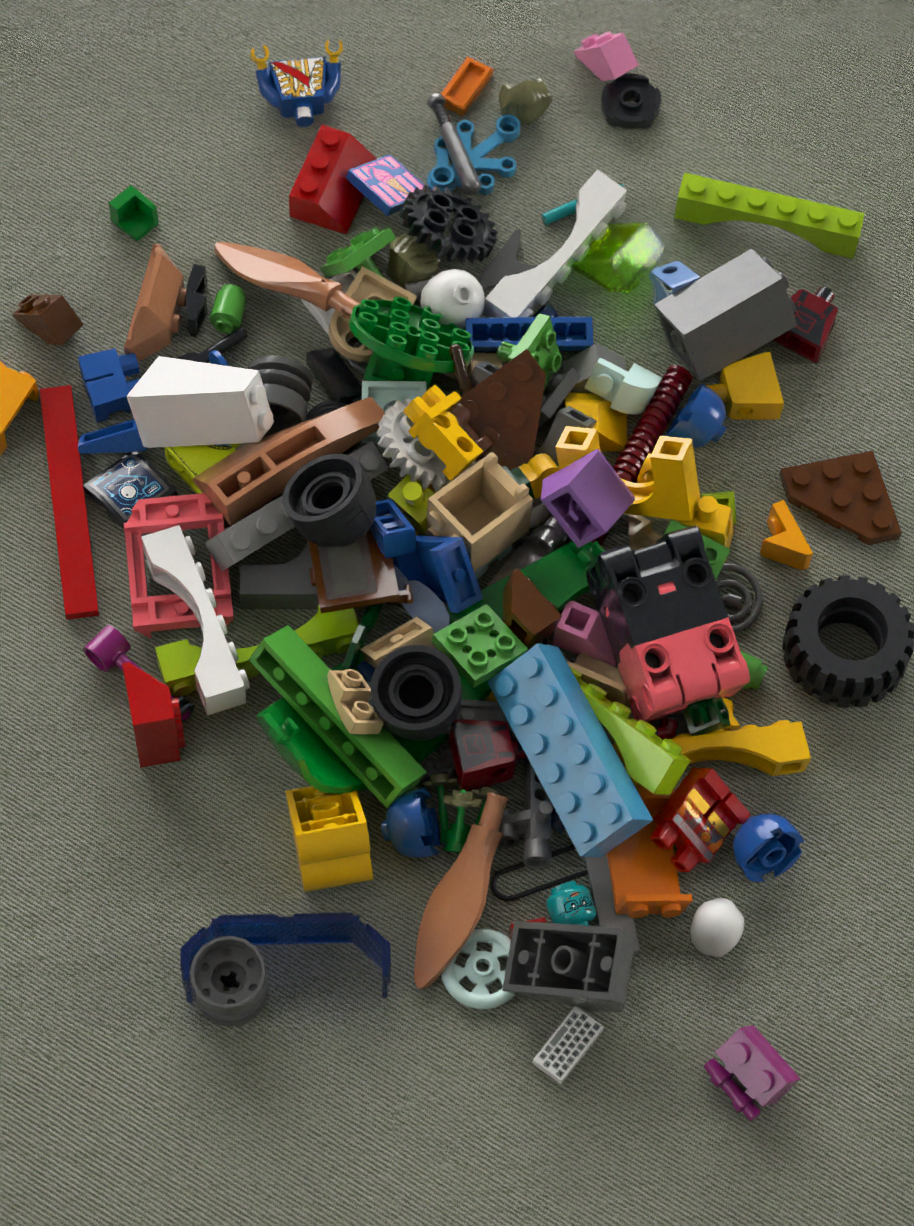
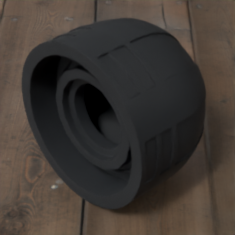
[282,454,377,547]
[371,645,462,741]

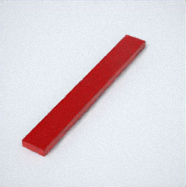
[39,385,99,620]

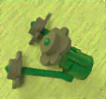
[422,773,507,853]

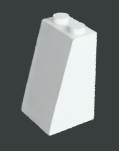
[127,356,274,448]

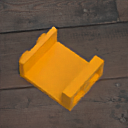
[0,361,39,456]

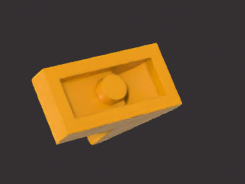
[760,500,813,570]

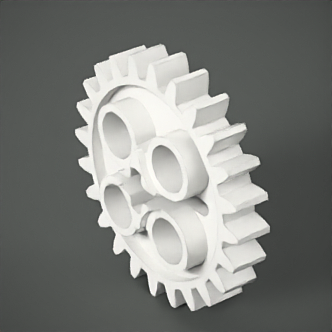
[376,398,476,492]

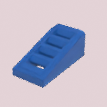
[78,419,148,454]
[370,499,416,558]

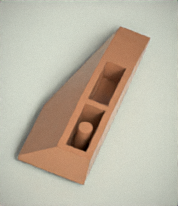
[193,397,385,526]

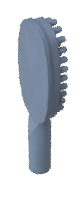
[393,563,450,633]

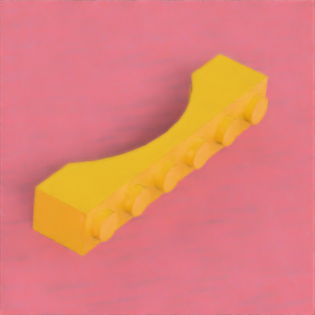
[612,720,811,785]

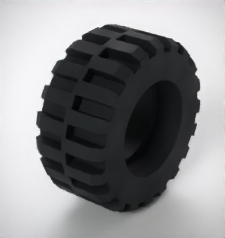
[782,575,914,708]

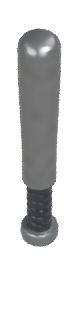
[427,93,481,194]

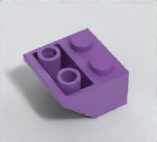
[541,449,635,548]

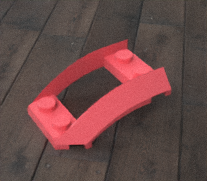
[123,493,234,639]

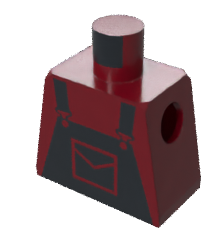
[773,286,838,364]
[448,719,528,791]

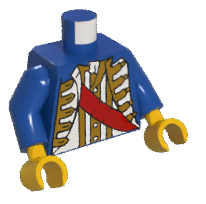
[250,39,343,127]

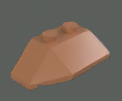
[124,243,187,362]

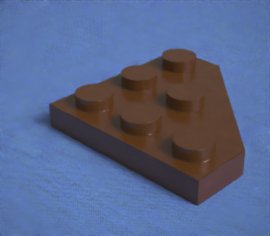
[457,349,546,471]
[779,450,902,545]

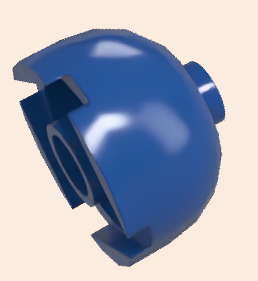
[666,384,727,449]
[381,788,440,858]
[733,813,804,882]

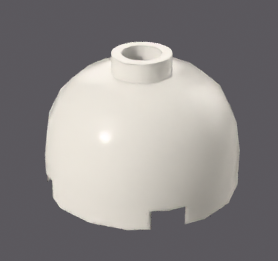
[420,269,485,330]

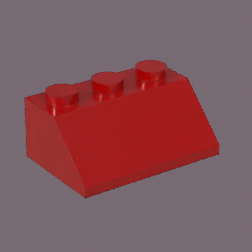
[289,124,377,235]
[122,662,185,768]

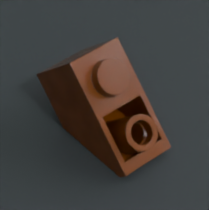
[12,294,84,345]
[502,568,562,649]

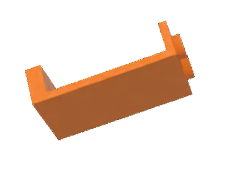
[607,785,693,918]

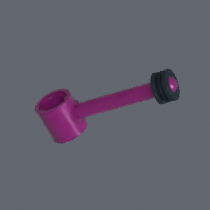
[83,625,195,723]

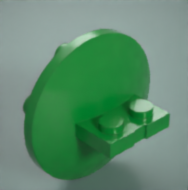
[349,297,474,391]

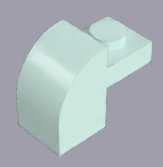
[584,358,662,414]

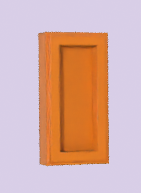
[441,57,493,117]

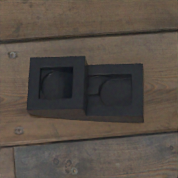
[186,263,207,337]

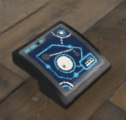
[83,452,178,529]

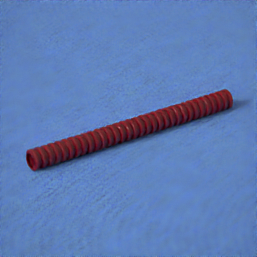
[559,365,693,614]

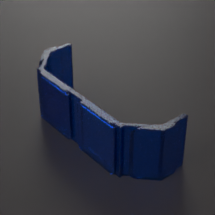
[180,912,391,1002]

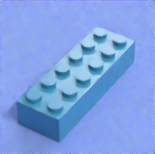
[488,643,653,857]

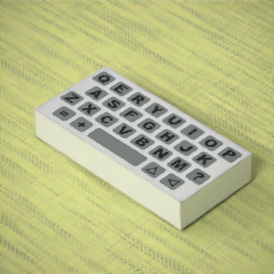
[532,1006,604,1084]

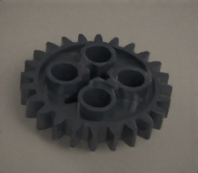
[400,185,498,264]

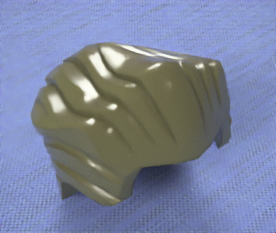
[497,78,552,125]
[386,233,441,289]

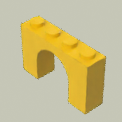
[555,426,700,521]

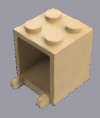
[426,452,533,572]

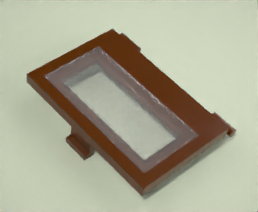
[308,515,414,613]

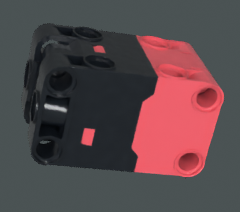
[586,525,750,722]

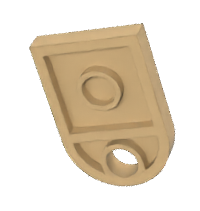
[328,266,417,362]

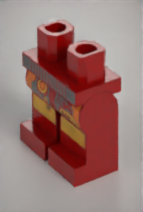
[650,768,751,872]

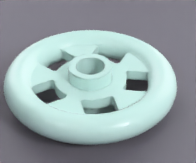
[441,928,515,1009]

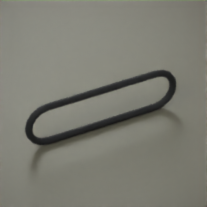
[491,844,588,901]

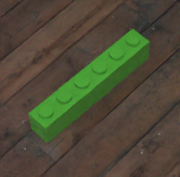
[249,625,427,808]

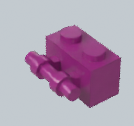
[703,1025,800,1122]

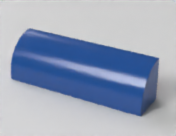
[465,317,594,352]

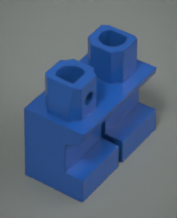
[78,348,141,423]

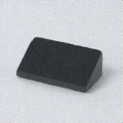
[306,348,362,405]

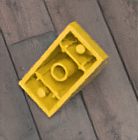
[285,786,373,893]

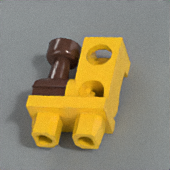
[403,385,494,481]

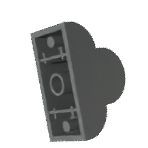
[502,921,637,1013]

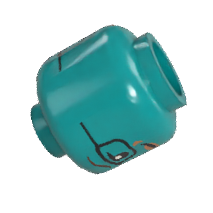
[546,881,597,926]

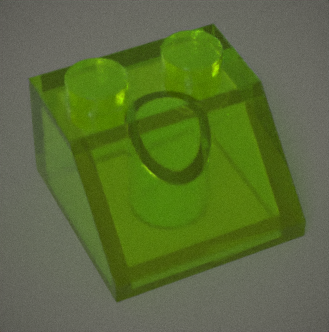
[572,222,665,292]

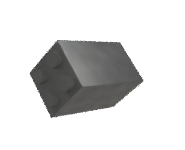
[654,249,797,381]

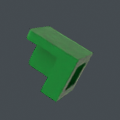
[108,185,159,241]

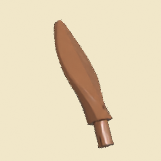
[214,242,360,319]
[414,792,509,990]

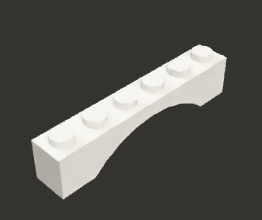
[483,170,627,318]
[141,525,250,716]

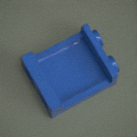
[392,535,483,613]

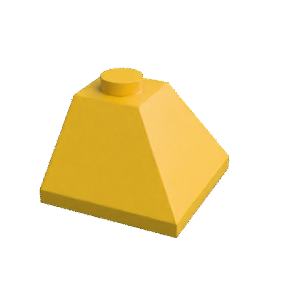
[563,392,627,452]

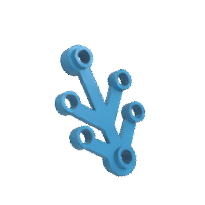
[427,115,520,195]

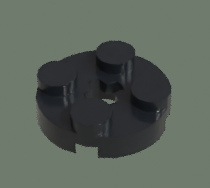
[601,73,662,129]

